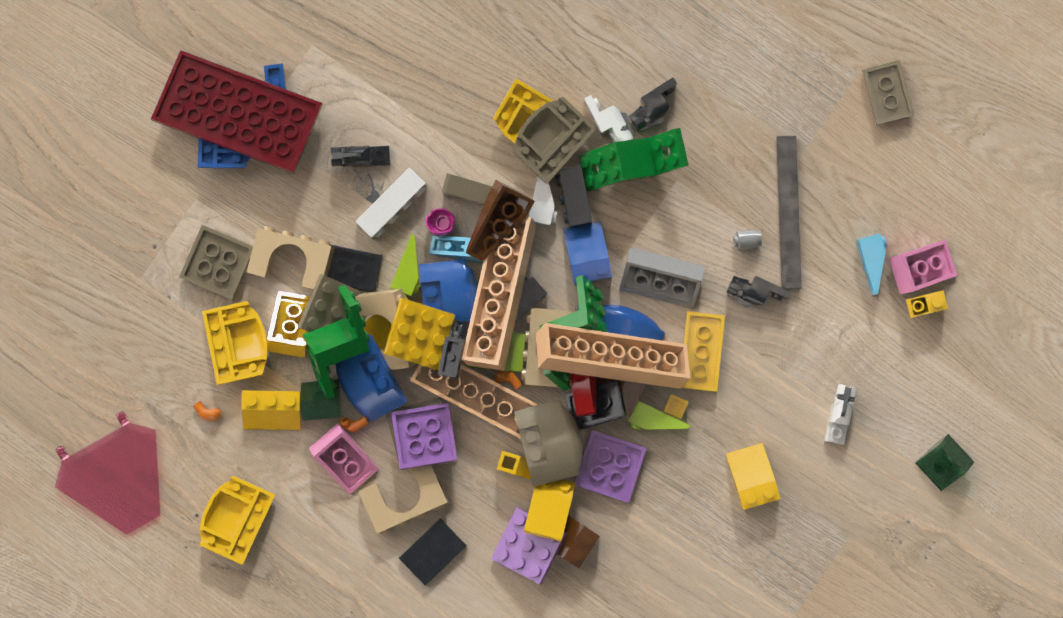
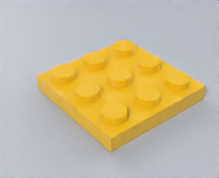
[383,298,455,370]

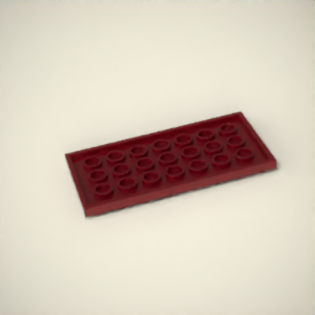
[151,50,323,174]

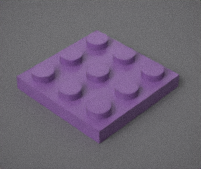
[391,403,458,470]
[575,430,647,503]
[491,507,567,585]

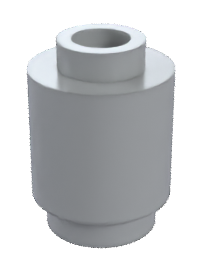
[733,229,762,250]

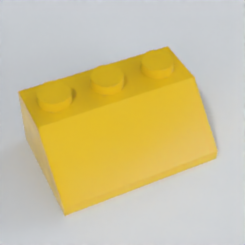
[241,390,302,430]

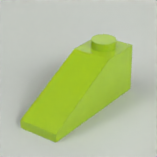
[390,234,421,297]
[628,401,690,431]

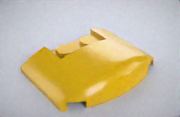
[493,78,554,144]
[202,301,268,385]
[200,476,275,565]

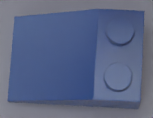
[563,222,612,285]

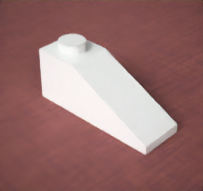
[529,177,557,227]

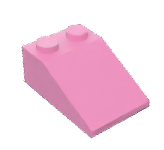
[888,239,958,295]
[309,423,379,494]

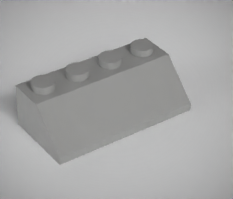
[619,247,705,309]

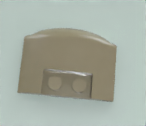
[513,97,596,184]
[514,400,582,487]

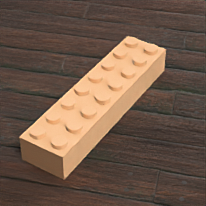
[461,217,537,371]
[536,323,690,389]
[410,364,538,439]

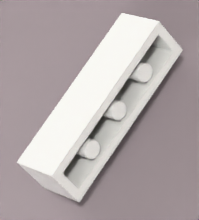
[355,167,426,239]

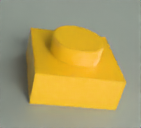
[663,394,688,419]

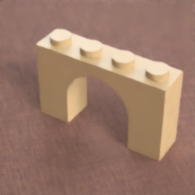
[246,226,335,290]
[355,289,416,370]
[521,308,574,388]
[358,465,448,535]

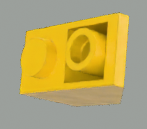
[906,290,948,318]
[497,451,531,479]

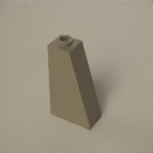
[442,173,492,206]

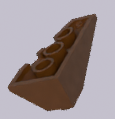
[465,180,535,261]

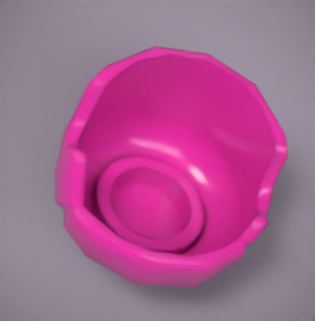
[425,208,456,237]

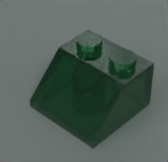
[301,379,343,421]
[915,434,974,491]

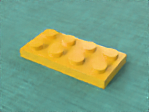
[682,311,725,392]

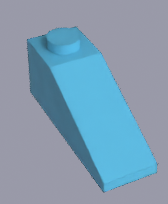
[856,233,887,296]
[429,235,484,263]

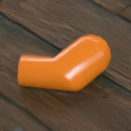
[494,370,523,390]
[193,401,221,421]
[339,416,369,433]

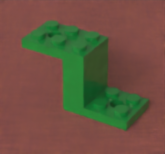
[578,128,689,192]
[539,275,608,391]
[303,285,370,400]

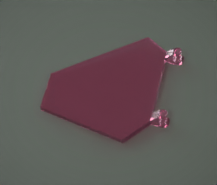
[55,411,160,535]

